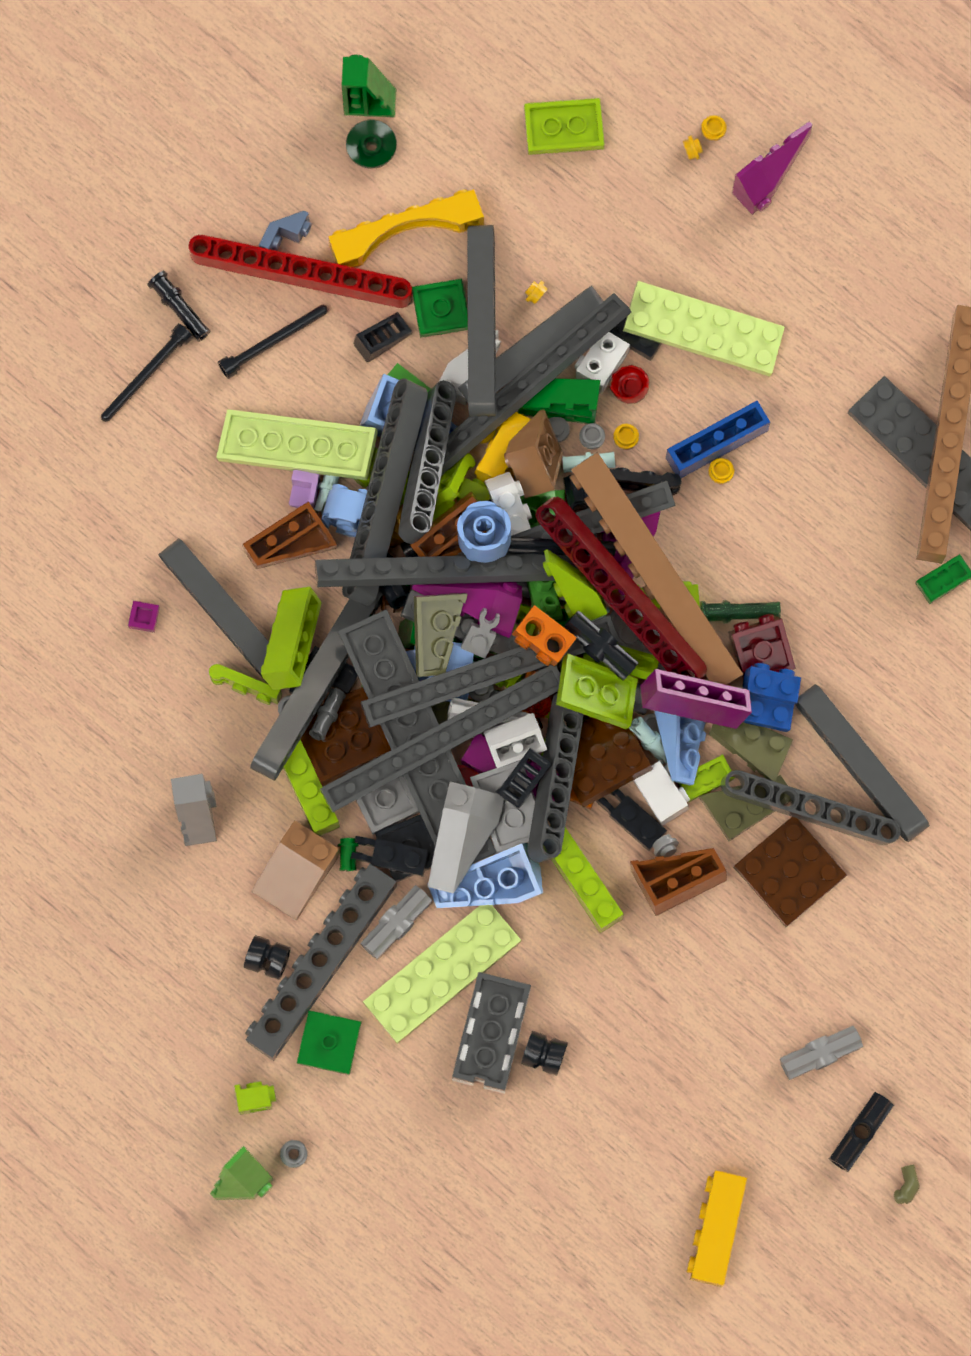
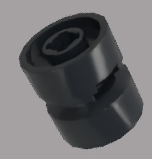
[244,935,291,980]
[521,1030,568,1076]

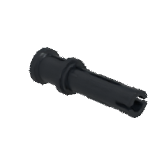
[147,271,211,342]

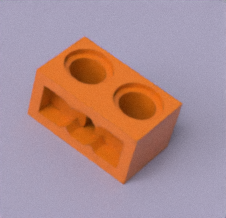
[512,605,577,666]

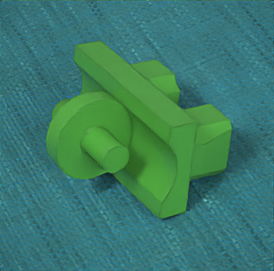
[527,581,563,620]

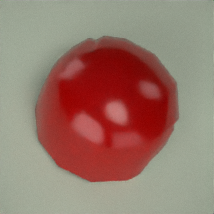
[610,365,650,404]

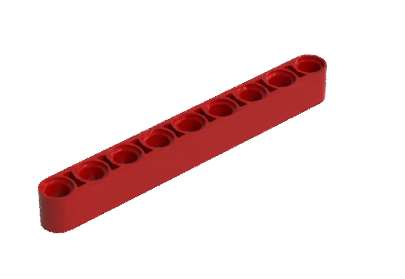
[189,235,412,308]

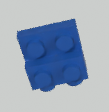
[742,663,801,732]

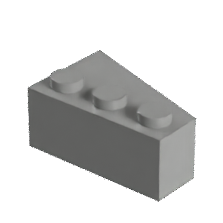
[171,774,217,846]

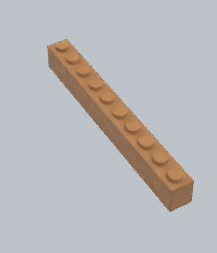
[916,305,971,564]
[570,452,743,685]

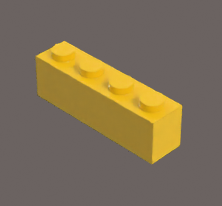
[687,1170,747,1287]

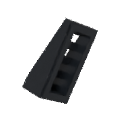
[354,312,412,363]
[497,748,552,808]

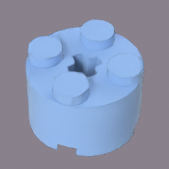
[321,484,367,537]
[457,501,511,563]

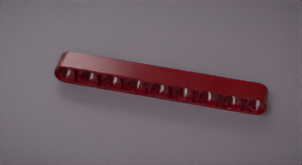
[536,497,707,679]

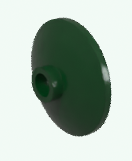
[346,120,397,169]

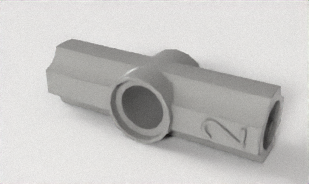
[361,885,432,960]
[779,1025,863,1080]

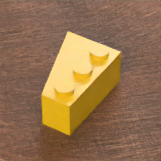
[474,412,531,484]

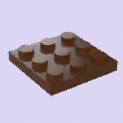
[300,687,391,787]
[560,717,653,808]
[733,817,847,927]

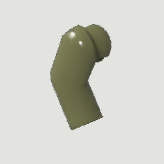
[894,1165,919,1204]

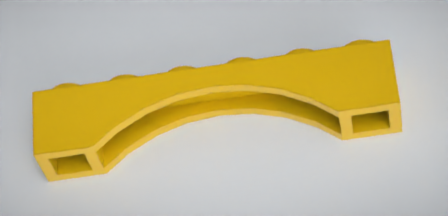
[328,189,484,268]

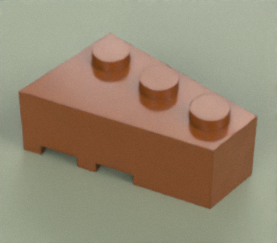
[410,492,486,557]
[242,501,337,570]
[630,848,727,916]

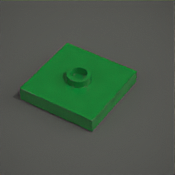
[412,279,468,338]
[297,1010,361,1075]

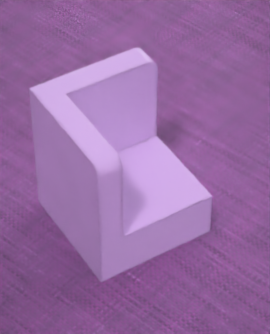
[289,470,320,509]

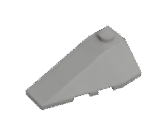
[428,782,505,893]

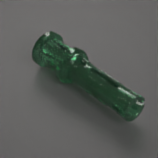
[700,600,781,624]

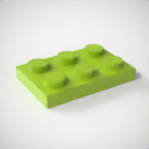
[524,98,604,155]
[556,654,638,729]

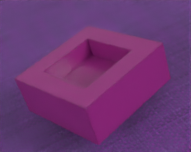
[128,601,160,633]

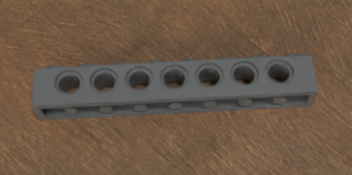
[245,864,397,1061]

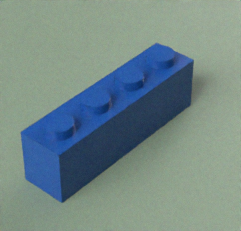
[666,401,770,478]

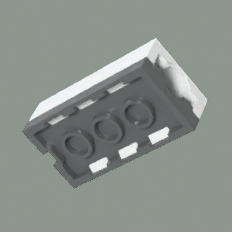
[452,972,531,1094]

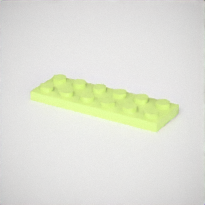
[623,281,785,377]
[216,409,378,480]
[363,905,521,1044]

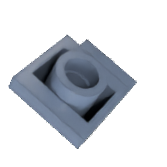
[259,211,312,251]

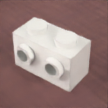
[574,332,630,394]
[485,472,532,536]
[484,713,547,768]
[634,761,690,826]

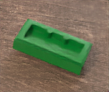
[915,554,971,604]

